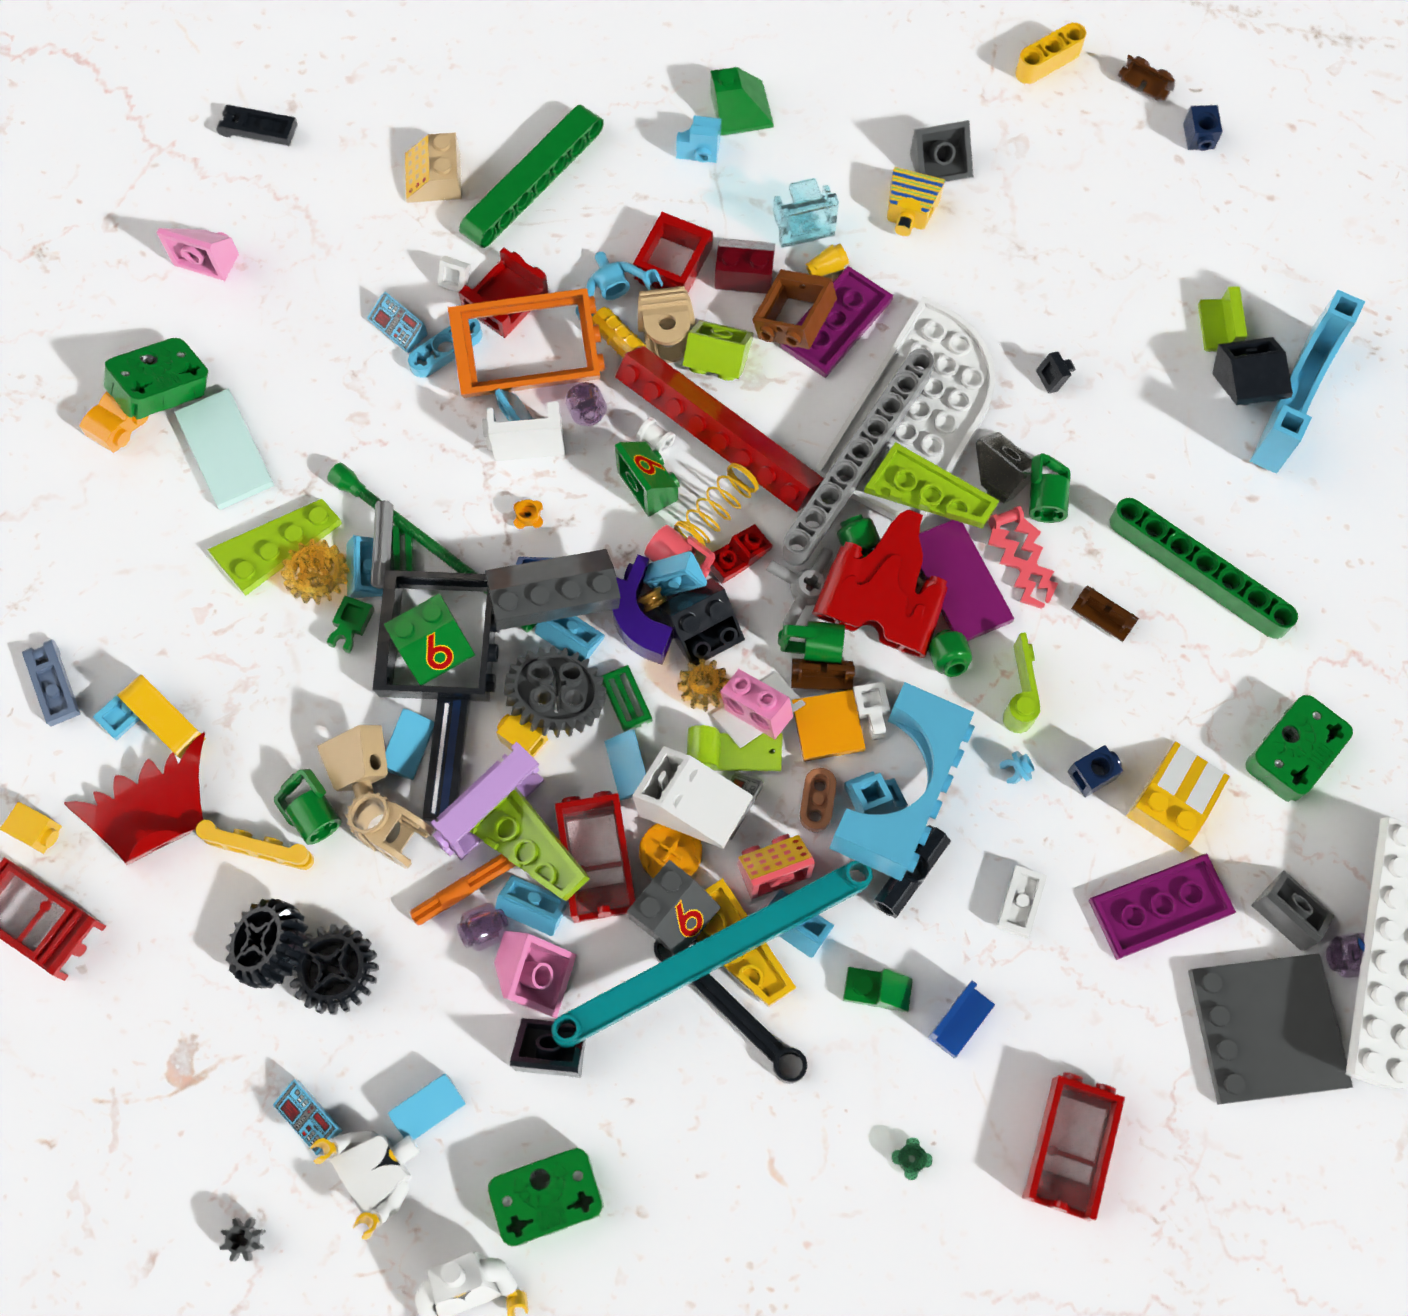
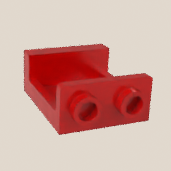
[458,247,549,338]

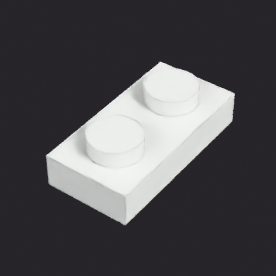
[996,865,1048,939]

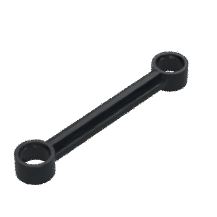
[654,940,807,1084]

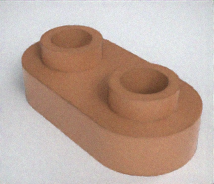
[799,768,836,832]

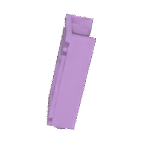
[430,742,545,860]

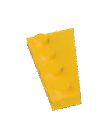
[695,878,796,1007]

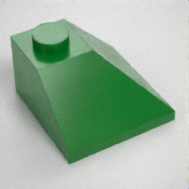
[710,67,774,136]

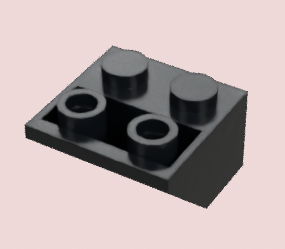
[1212,337,1293,405]
[659,578,745,668]

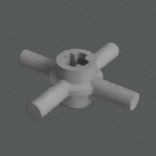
[766,547,833,625]

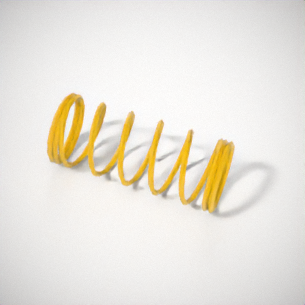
[674,463,759,551]

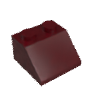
[715,239,775,294]

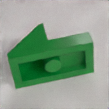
[843,966,913,1013]

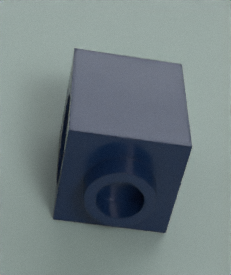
[1183,105,1223,151]
[1067,745,1123,798]

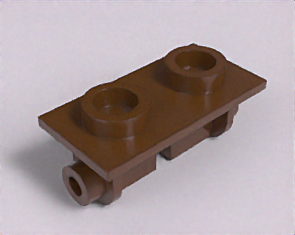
[1118,55,1176,101]
[1071,585,1139,642]
[791,658,855,691]

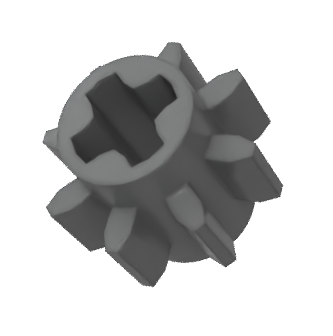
[219,1218,266,1262]

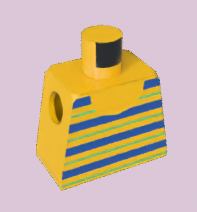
[887,167,945,236]

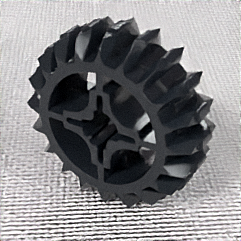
[225,898,309,989]
[289,924,379,1015]

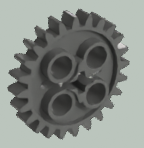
[503,646,606,738]

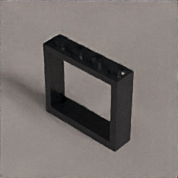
[372,570,500,702]

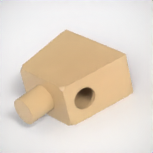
[317,725,388,799]

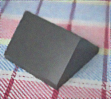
[910,120,974,182]
[1251,870,1335,951]

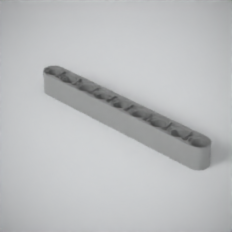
[783,349,934,566]

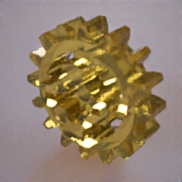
[281,539,350,605]

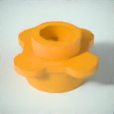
[513,500,543,529]

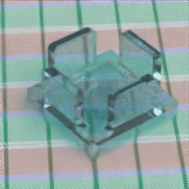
[773,178,839,248]

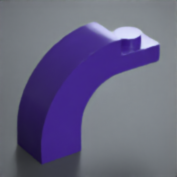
[612,555,673,665]

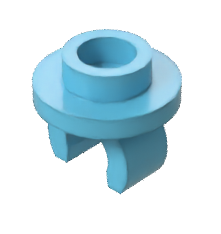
[999,751,1035,784]

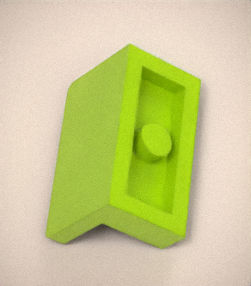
[1198,286,1247,352]

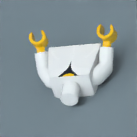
[309,1131,420,1240]
[415,1251,528,1316]

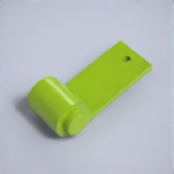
[1003,632,1040,734]
[686,725,783,771]

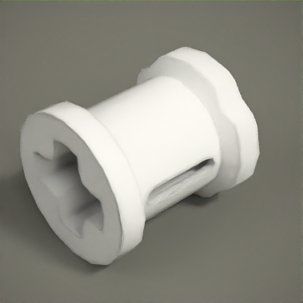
[636,417,675,455]

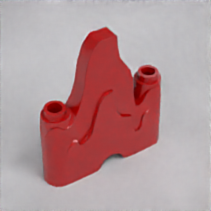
[812,510,948,658]

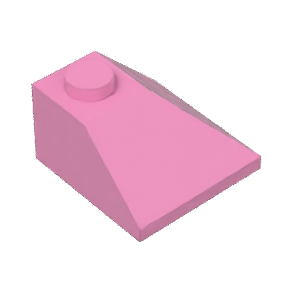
[157,228,239,281]
[494,931,577,1018]

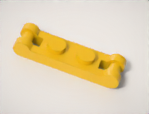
[196,820,314,870]

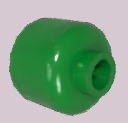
[837,514,880,557]
[928,630,973,677]

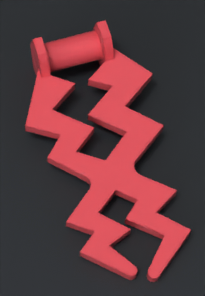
[988,506,1058,609]

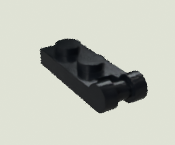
[216,105,298,146]

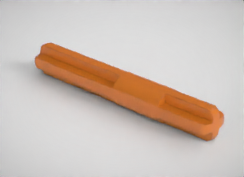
[410,854,516,925]

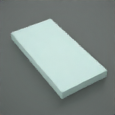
[174,388,275,510]

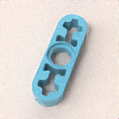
[408,319,482,378]

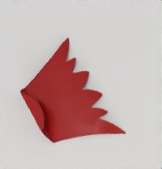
[64,732,205,865]

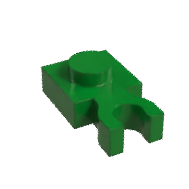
[327,595,375,653]

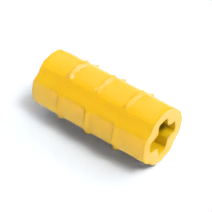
[592,307,646,358]

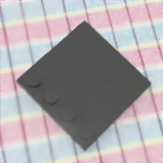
[1188,953,1353,1105]

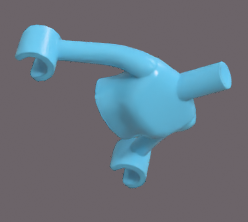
[575,252,663,320]

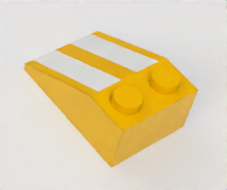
[1126,741,1230,852]

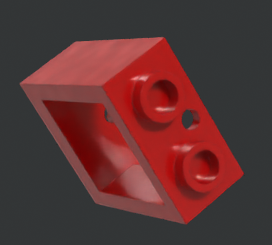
[633,212,713,292]

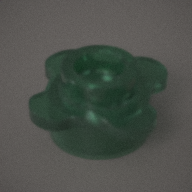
[891,1137,933,1180]

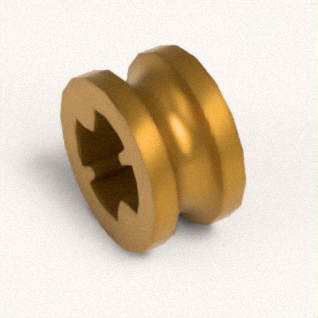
[637,586,668,613]

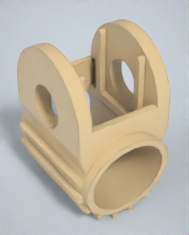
[638,286,695,363]
[345,791,434,869]

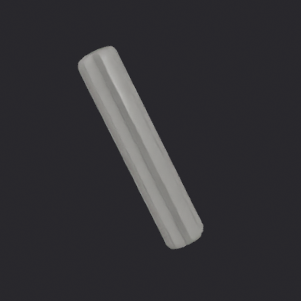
[371,500,394,589]

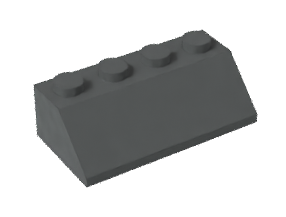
[485,549,621,631]

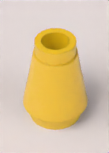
[805,243,849,276]

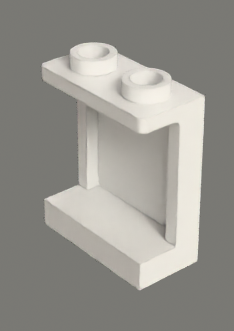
[482,401,565,461]

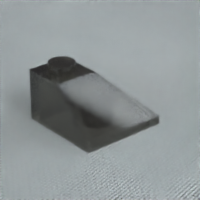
[975,432,1032,504]

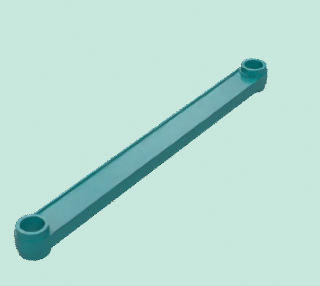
[551,861,873,1047]

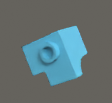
[676,116,721,163]
[844,771,908,815]

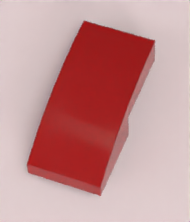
[705,524,773,584]

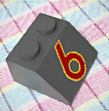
[627,860,721,955]

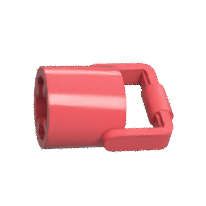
[644,525,715,578]

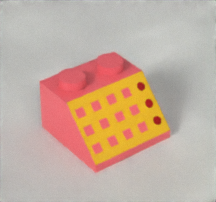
[737,834,815,900]

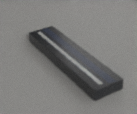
[422,697,470,822]

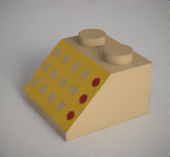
[405,132,462,203]

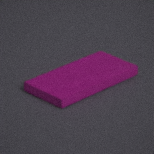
[780,266,893,378]
[919,520,1015,641]
[1088,853,1236,960]

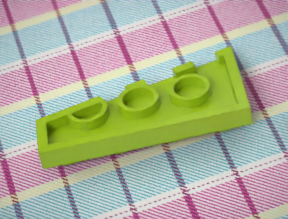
[864,442,999,529]
[207,499,342,596]
[469,787,590,901]

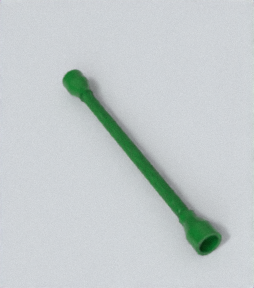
[327,462,537,633]

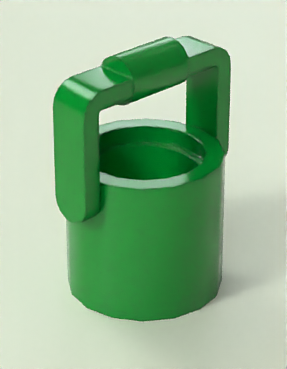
[1029,453,1071,523]
[777,621,845,664]
[274,768,342,845]

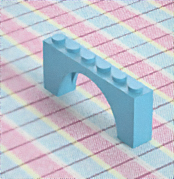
[1250,289,1365,474]
[829,682,975,881]

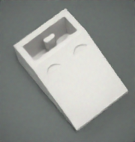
[633,746,753,849]

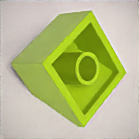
[682,320,754,381]

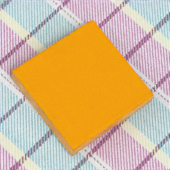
[792,690,866,762]

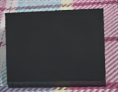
[510,1018,586,1078]

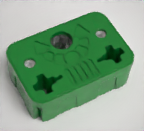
[104,337,208,420]
[1245,695,1353,802]
[488,1148,604,1247]

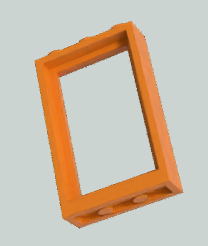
[448,288,605,398]

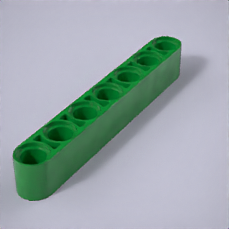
[459,104,604,249]
[1110,498,1298,639]

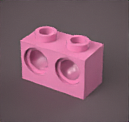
[720,669,793,739]

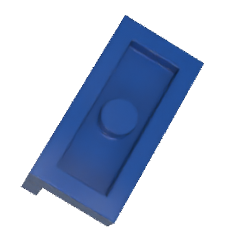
[928,980,995,1059]

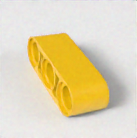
[1015,23,1087,84]
[117,674,206,759]

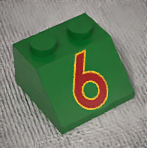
[615,442,680,517]
[384,593,475,686]

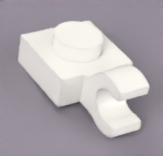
[853,681,890,740]

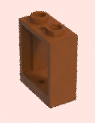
[752,269,837,349]

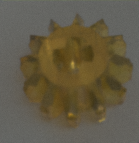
[677,658,730,712]

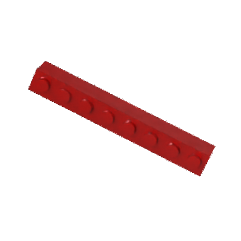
[615,346,824,512]

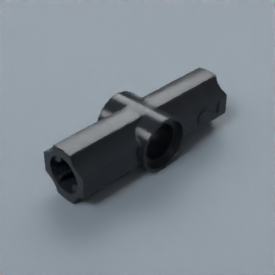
[873,825,951,919]

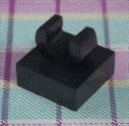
[1036,351,1076,394]

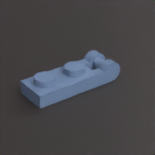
[22,639,81,727]

